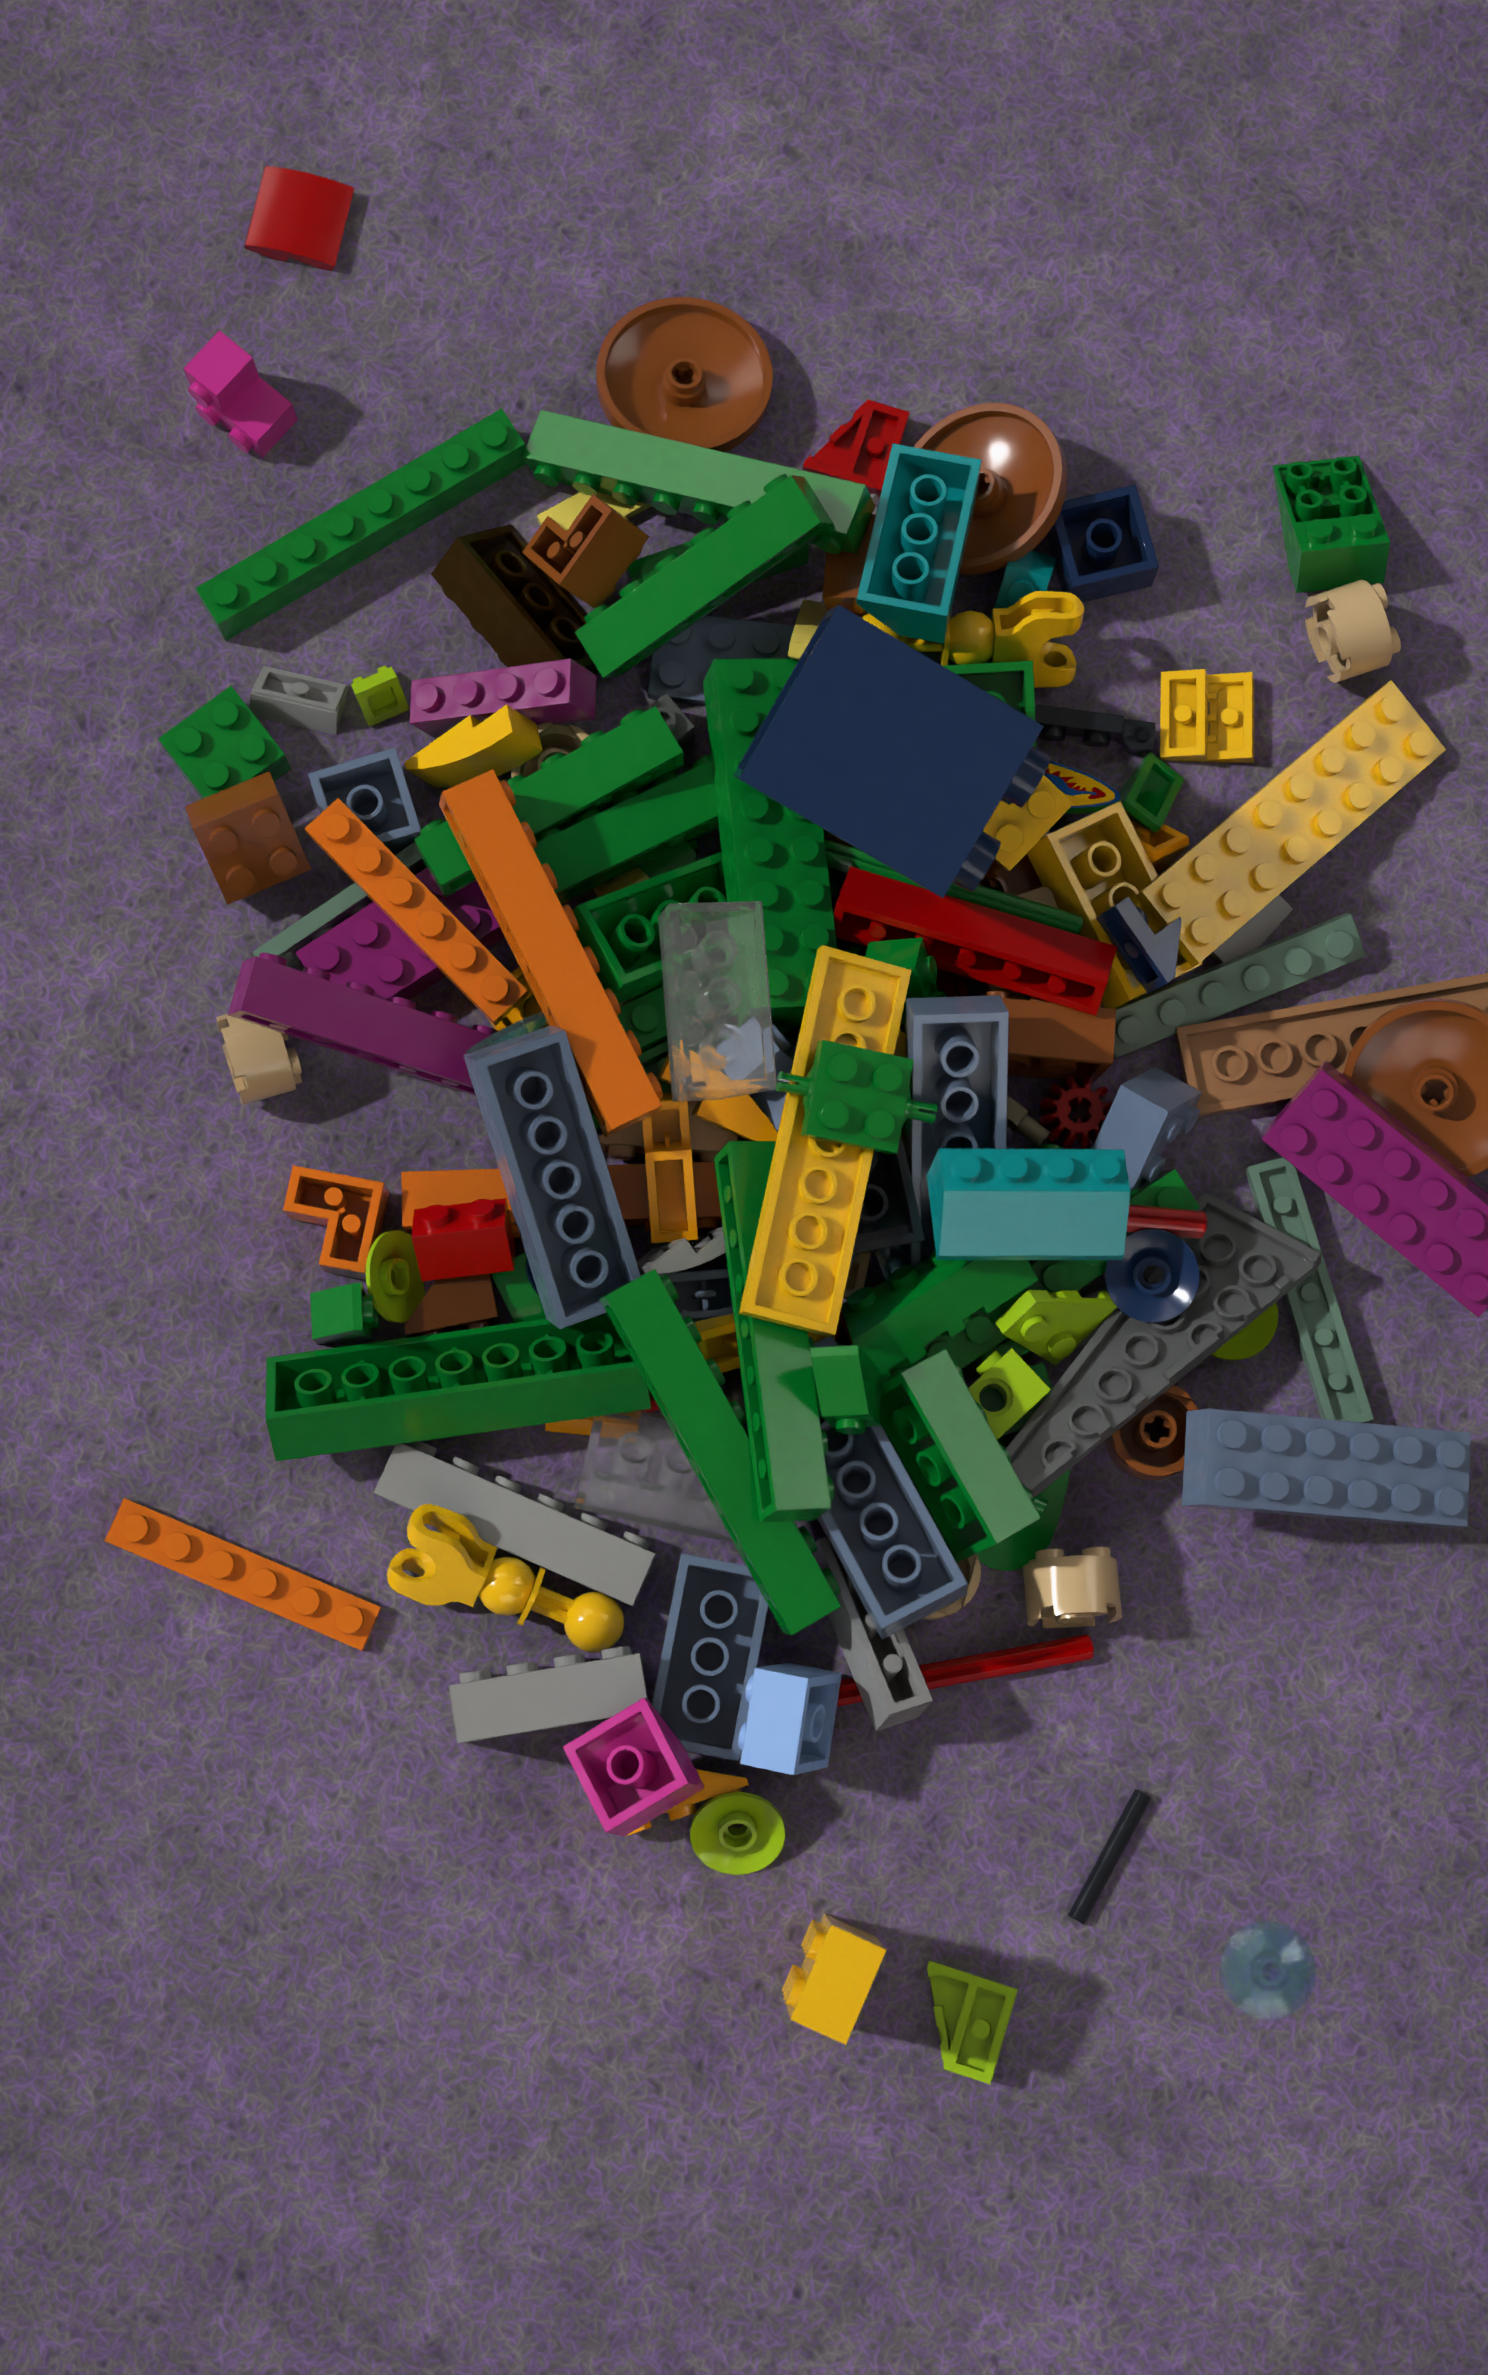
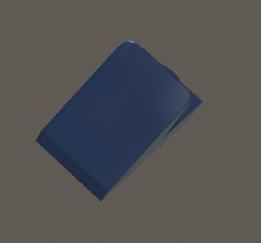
[1096,896,1181,994]

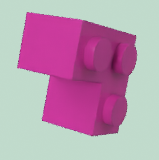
[183,330,297,458]

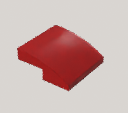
[244,166,355,271]

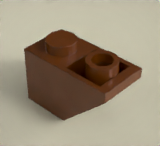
[404,1273,500,1338]

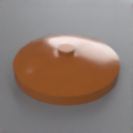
[596,297,773,452]
[914,403,1068,575]
[1343,998,1488,1178]

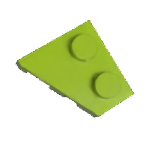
[995,1290,1117,1366]

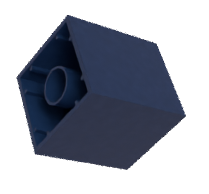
[733,605,1051,898]

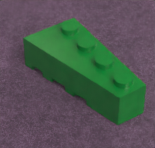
[841,1249,1038,1385]

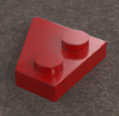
[802,399,910,497]

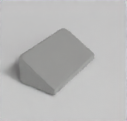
[250,666,349,735]

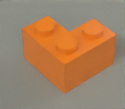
[283,1165,390,1280]

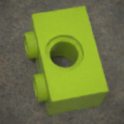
[968,1348,1051,1440]

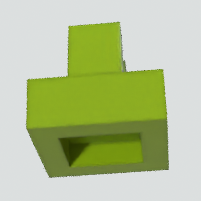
[351,665,410,727]

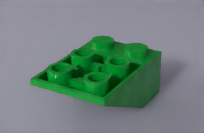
[1273,456,1390,593]

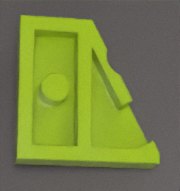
[927,1960,1019,2084]

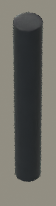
[1068,1789,1152,1925]

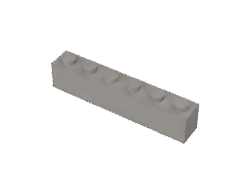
[374,1441,656,1607]

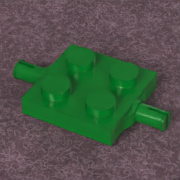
[776,1040,937,1155]

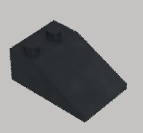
[852,1134,925,1255]

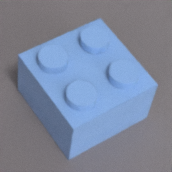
[738,1663,842,1775]

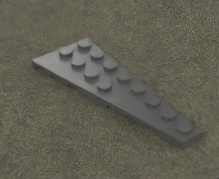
[1006,1191,1321,1498]

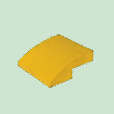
[1160,669,1255,763]

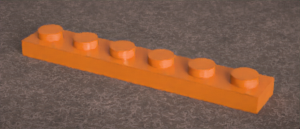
[304,798,529,1026]
[105,1498,382,1651]

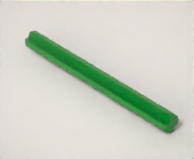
[824,838,1083,935]

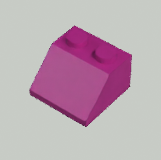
[563,1697,705,1837]

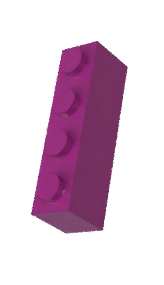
[410,659,597,738]

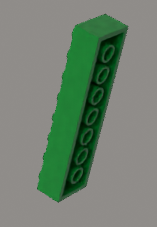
[703,658,837,1026]
[265,1312,651,1461]

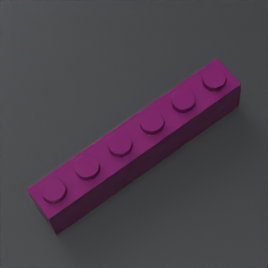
[228,953,507,1096]

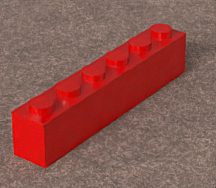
[833,866,1117,1016]

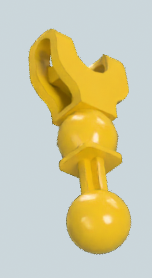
[861,591,1084,688]
[387,1504,624,1653]

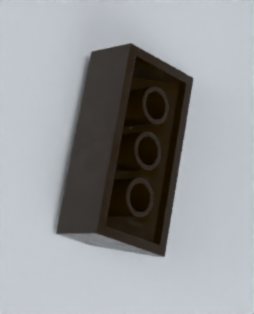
[431,524,599,675]

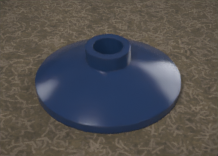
[1105,1229,1200,1323]

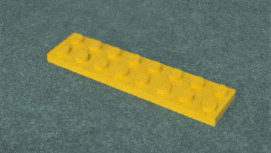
[1135,680,1446,967]
[739,945,912,1337]

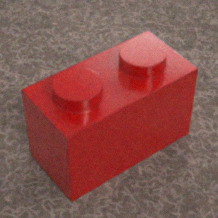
[411,1198,516,1282]

